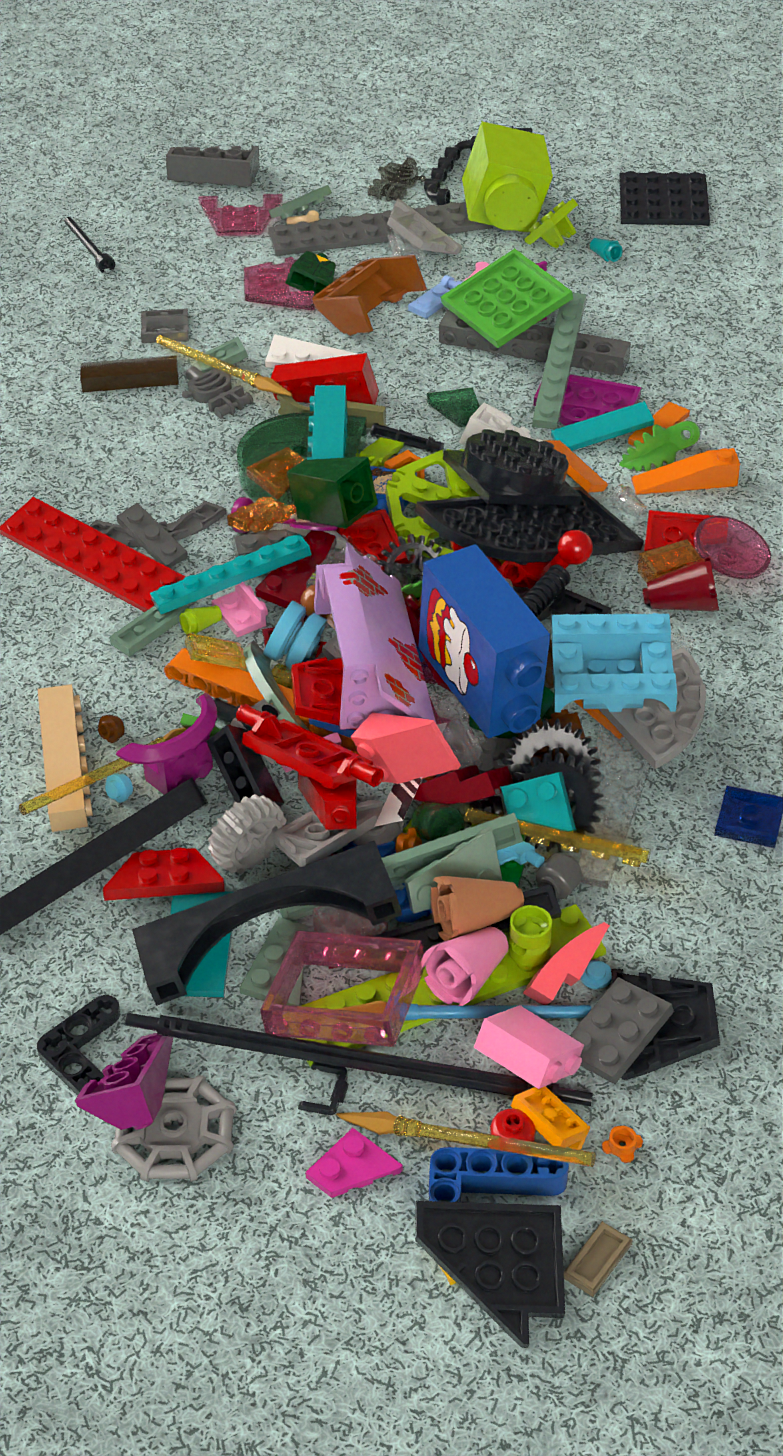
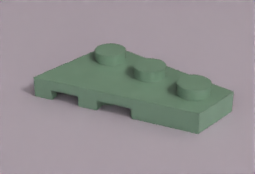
[404,826,503,913]
[239,917,308,1009]

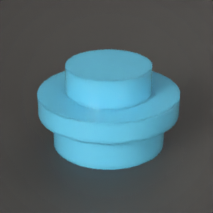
[105,773,133,803]
[580,960,612,989]

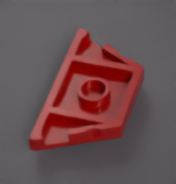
[103,847,225,901]

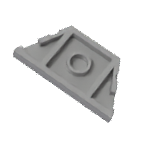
[387,198,463,254]
[273,811,377,867]

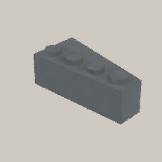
[166,146,260,187]

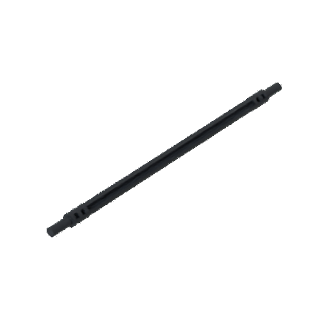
[125,1013,593,1107]

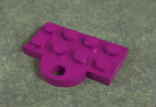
[533,374,642,426]

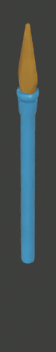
[328,1000,591,1024]

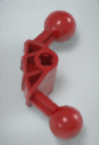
[450,530,593,589]

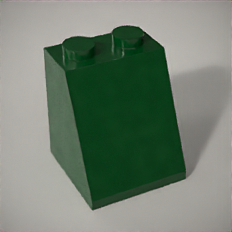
[287,456,378,529]

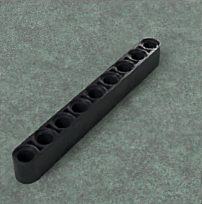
[0,777,208,935]

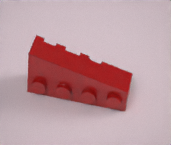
[271,353,379,405]

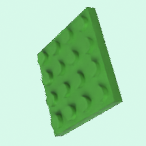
[440,248,573,348]

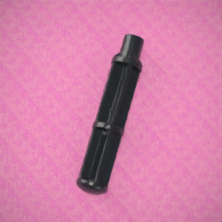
[370,423,444,452]

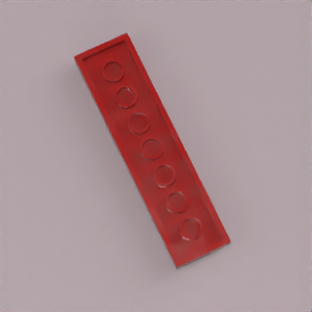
[0,497,186,612]

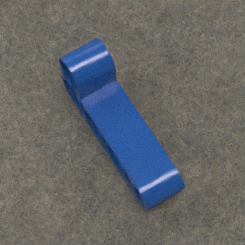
[429,1147,569,1202]

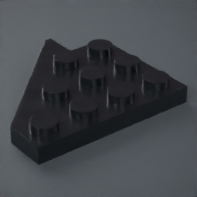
[415,1201,565,1348]

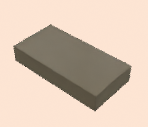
[564,1221,633,1297]

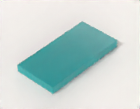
[170,891,233,997]

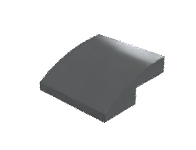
[141,308,189,343]

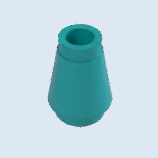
[590,238,623,262]

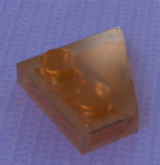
[246,447,303,500]

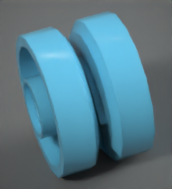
[263,601,328,670]

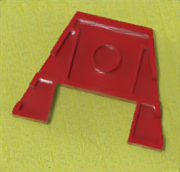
[291,657,358,730]

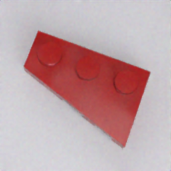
[336,509,408,570]
[644,510,728,555]

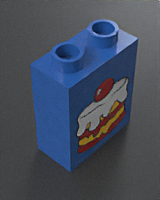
[418,544,550,739]

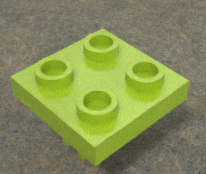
[524,198,578,248]

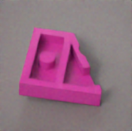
[305,1128,403,1198]

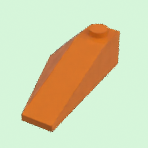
[631,448,740,495]

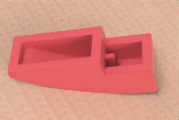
[523,922,610,1005]

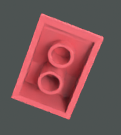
[351,712,461,784]

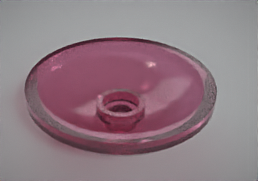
[694,516,771,579]

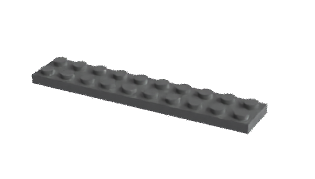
[268,202,493,256]

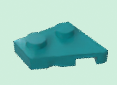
[501,772,576,832]

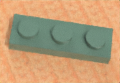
[269,185,331,219]
[110,605,189,657]

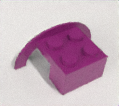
[116,693,217,795]

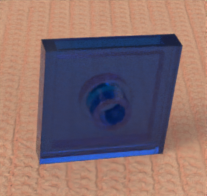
[714,786,783,848]

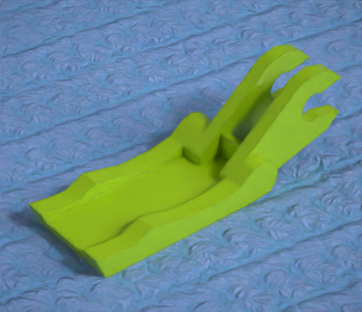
[359,437,404,467]

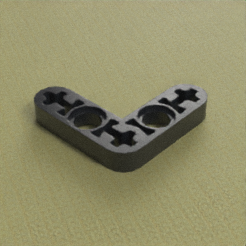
[37,995,121,1096]

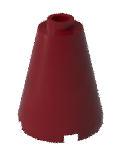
[642,557,719,612]

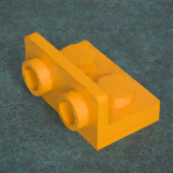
[511,1086,590,1153]

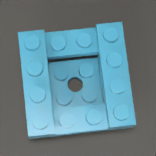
[552,613,677,712]

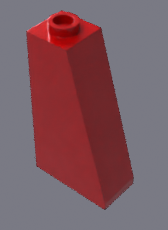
[298,774,358,830]

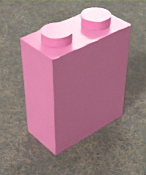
[474,1005,584,1089]

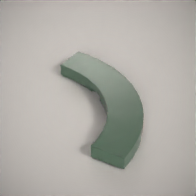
[243,640,311,732]

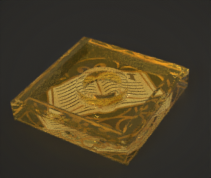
[184,633,247,670]

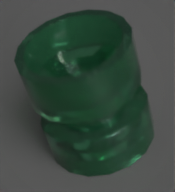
[412,801,465,841]

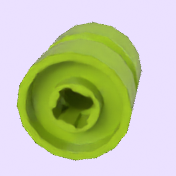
[509,905,552,967]

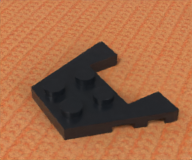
[611,968,720,1080]

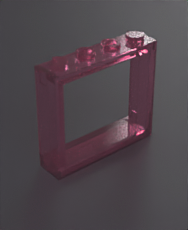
[260,931,425,1047]

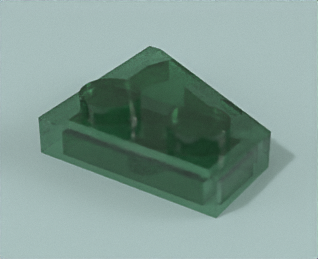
[427,387,480,427]

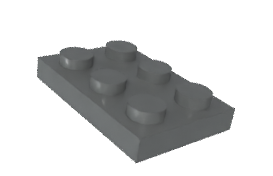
[570,977,674,1085]

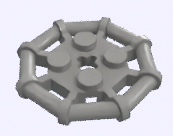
[111,1075,237,1182]

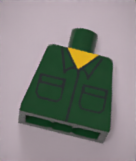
[285,251,336,296]

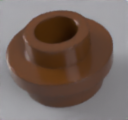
[98,714,125,743]

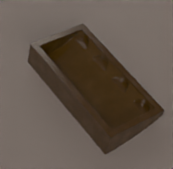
[80,355,179,393]

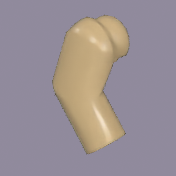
[287,210,320,225]

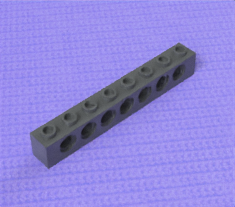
[439,309,631,376]

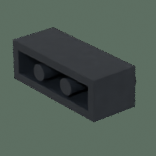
[206,724,284,807]

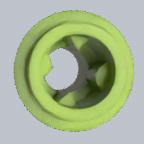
[179,605,222,635]

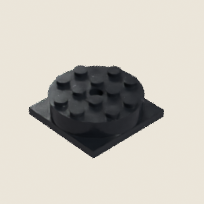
[442,429,582,505]

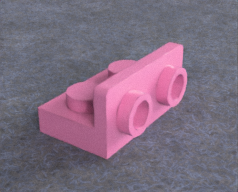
[211,582,268,638]

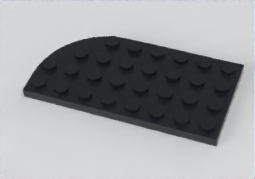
[414,487,644,565]

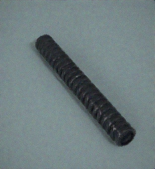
[449,565,571,689]

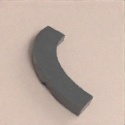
[90,501,227,547]

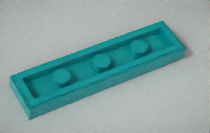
[551,401,654,451]

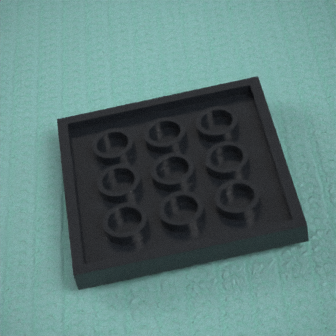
[619,171,710,226]

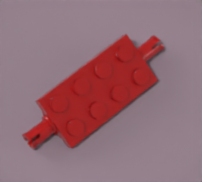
[236,704,384,789]

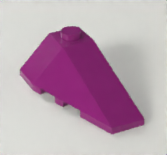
[75,1033,173,1130]

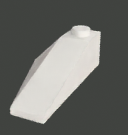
[459,402,543,447]

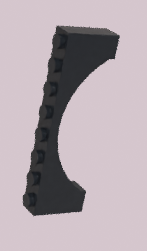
[132,840,403,1006]

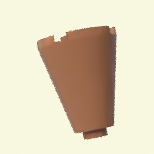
[431,876,524,941]

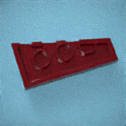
[255,530,337,608]

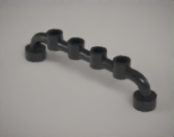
[424,136,476,205]

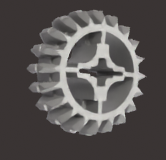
[208,794,287,874]

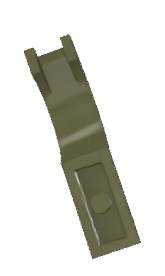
[277,394,386,428]

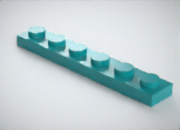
[150,534,312,615]

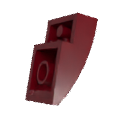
[413,765,514,804]

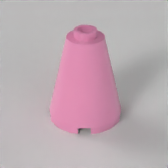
[421,926,509,1006]

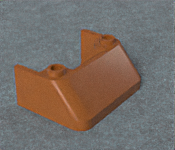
[312,255,427,336]

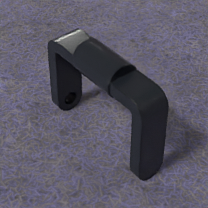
[298,1062,349,1115]

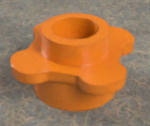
[395,827,422,853]
[602,1126,643,1163]

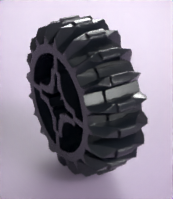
[377,534,443,600]

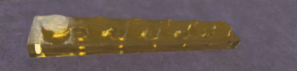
[464,808,651,867]

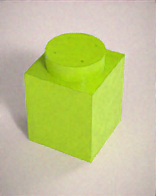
[462,121,553,232]

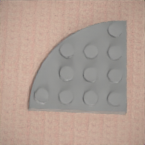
[599,647,706,769]

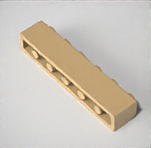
[38,684,93,832]

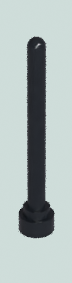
[64,217,115,273]

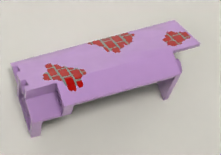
[314,542,436,729]

